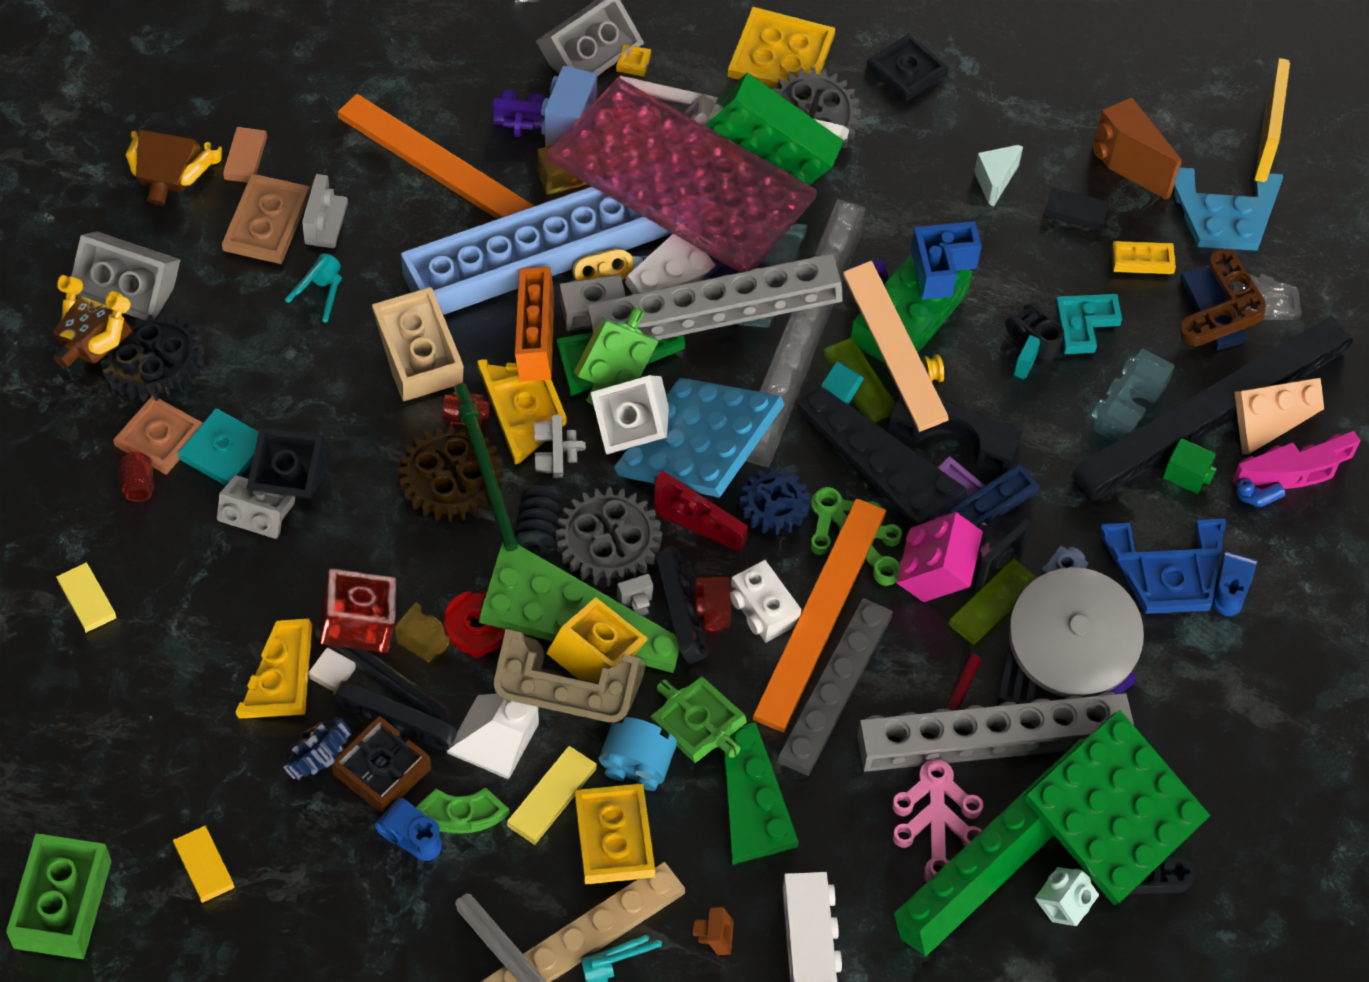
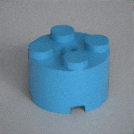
[599,717,677,791]

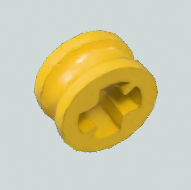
[922,354,944,382]

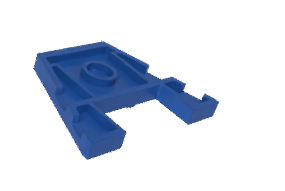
[1099,519,1226,614]

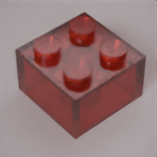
[320,569,396,653]

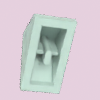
[974,145,1023,206]

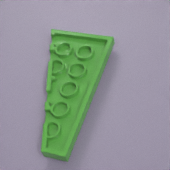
[479,542,680,673]

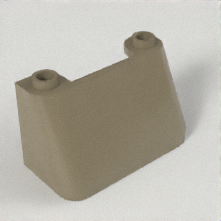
[494,629,646,723]

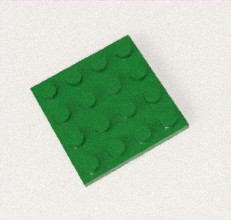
[1022,710,1210,905]

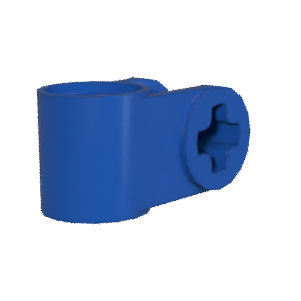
[1213,551,1257,616]
[375,797,442,861]

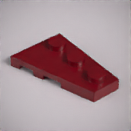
[654,470,748,553]

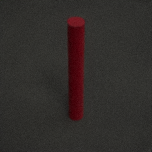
[932,654,982,738]

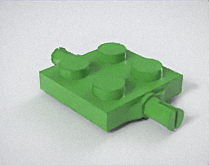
[574,306,659,405]
[650,676,747,763]

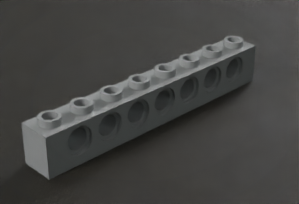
[588,254,842,340]
[857,692,1134,772]

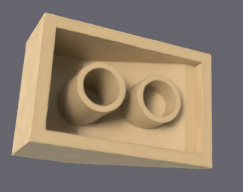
[372,287,464,402]

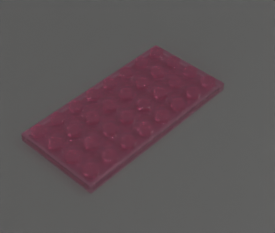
[547,77,817,273]

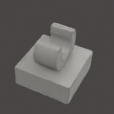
[616,574,653,616]

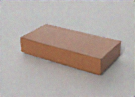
[223,127,267,183]

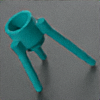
[285,254,342,323]
[581,935,662,982]

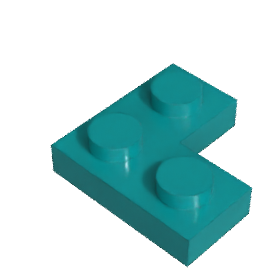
[1055,294,1122,354]

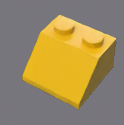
[546,597,648,685]

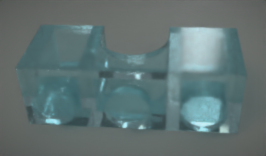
[1092,348,1175,442]

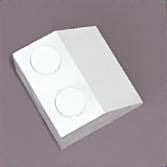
[591,375,669,454]

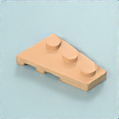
[1234,378,1324,454]

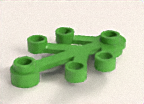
[811,487,902,586]

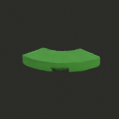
[415,788,510,834]

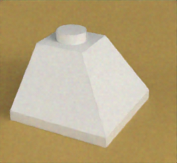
[447,694,539,780]

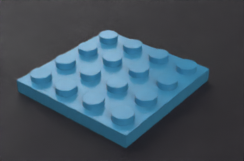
[614,378,785,498]

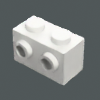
[729,560,801,643]

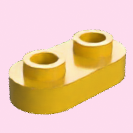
[572,248,634,281]

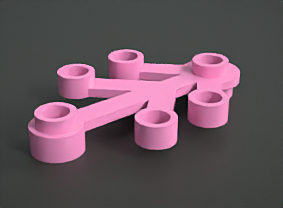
[892,759,983,882]

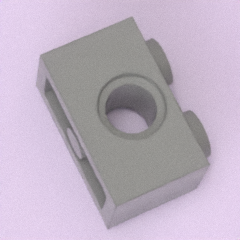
[560,275,626,332]

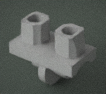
[534,415,586,478]

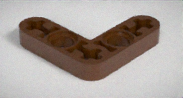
[1181,249,1266,347]

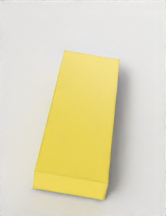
[507,746,597,845]

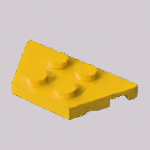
[477,360,566,464]

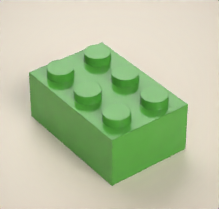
[6,833,112,959]

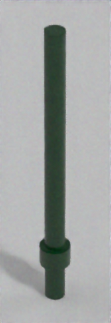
[454,383,518,552]

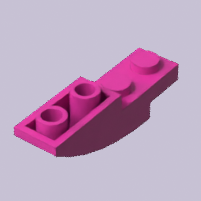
[1232,431,1361,489]

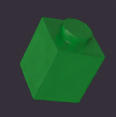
[1163,438,1217,494]

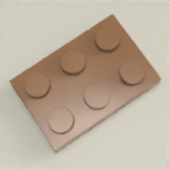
[222,174,310,264]

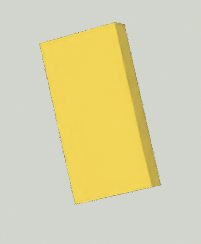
[56,562,117,632]

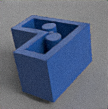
[910,221,982,300]

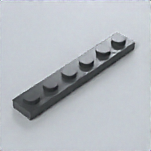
[778,598,893,776]

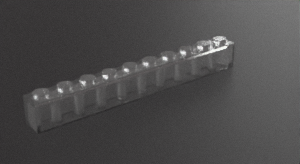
[746,199,866,468]

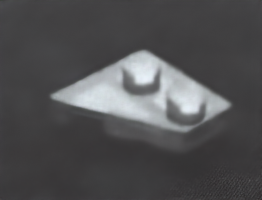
[1233,273,1302,320]

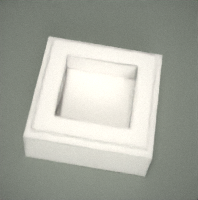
[308,648,356,691]

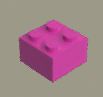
[896,512,983,602]

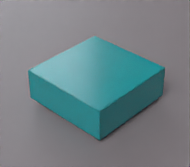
[1014,335,1040,379]
[822,361,865,404]

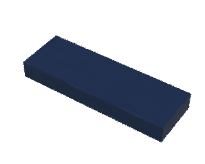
[1180,266,1247,351]
[945,463,1040,527]

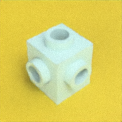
[1035,867,1099,926]

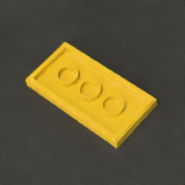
[1254,58,1290,183]

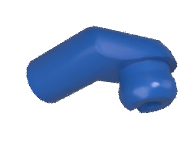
[1236,479,1285,507]

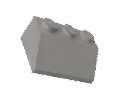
[536,0,644,76]
[72,232,181,321]

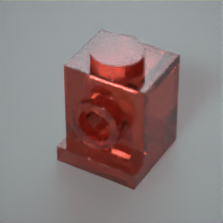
[694,577,732,631]

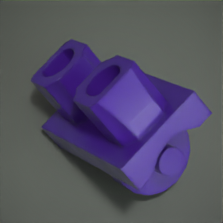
[493,90,545,137]

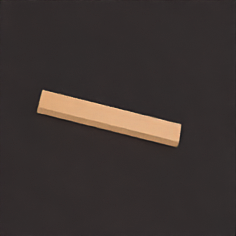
[843,260,948,432]

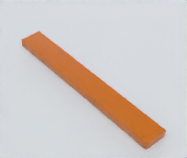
[338,94,535,219]
[753,498,886,733]

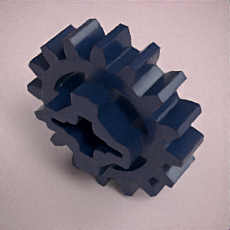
[740,468,810,535]
[282,717,351,780]

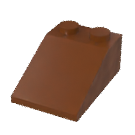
[1092,98,1182,199]

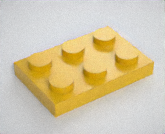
[575,784,655,884]

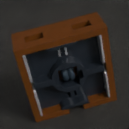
[332,716,431,815]

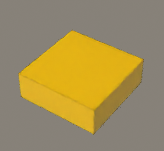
[616,44,651,77]

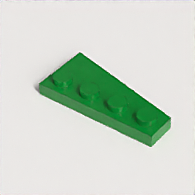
[557,332,685,397]
[724,722,799,865]

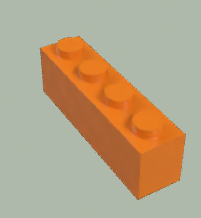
[515,267,555,382]

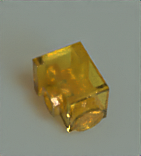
[395,602,450,662]

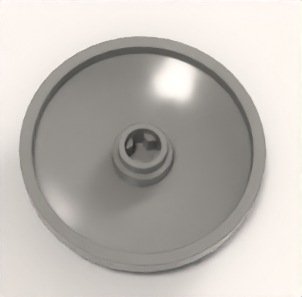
[1009,567,1144,698]

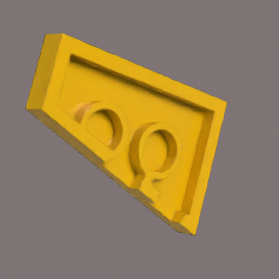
[235,619,312,719]

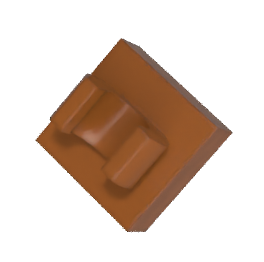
[693,907,734,955]

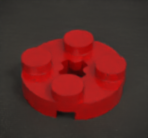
[444,591,506,658]

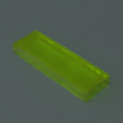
[824,337,896,423]
[949,559,1038,645]

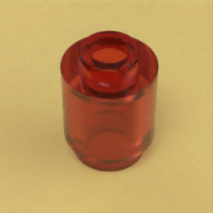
[443,392,490,426]
[119,451,154,502]

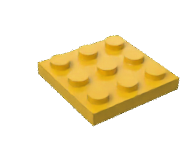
[727,7,835,98]

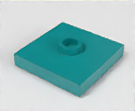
[178,408,259,486]

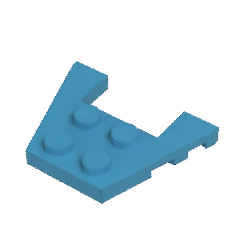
[1174,168,1283,251]

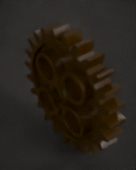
[398,425,503,522]

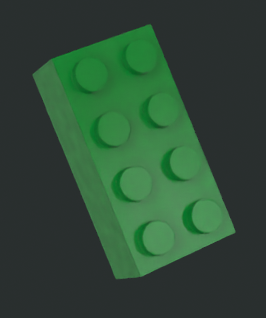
[705,72,844,191]
[850,254,973,363]

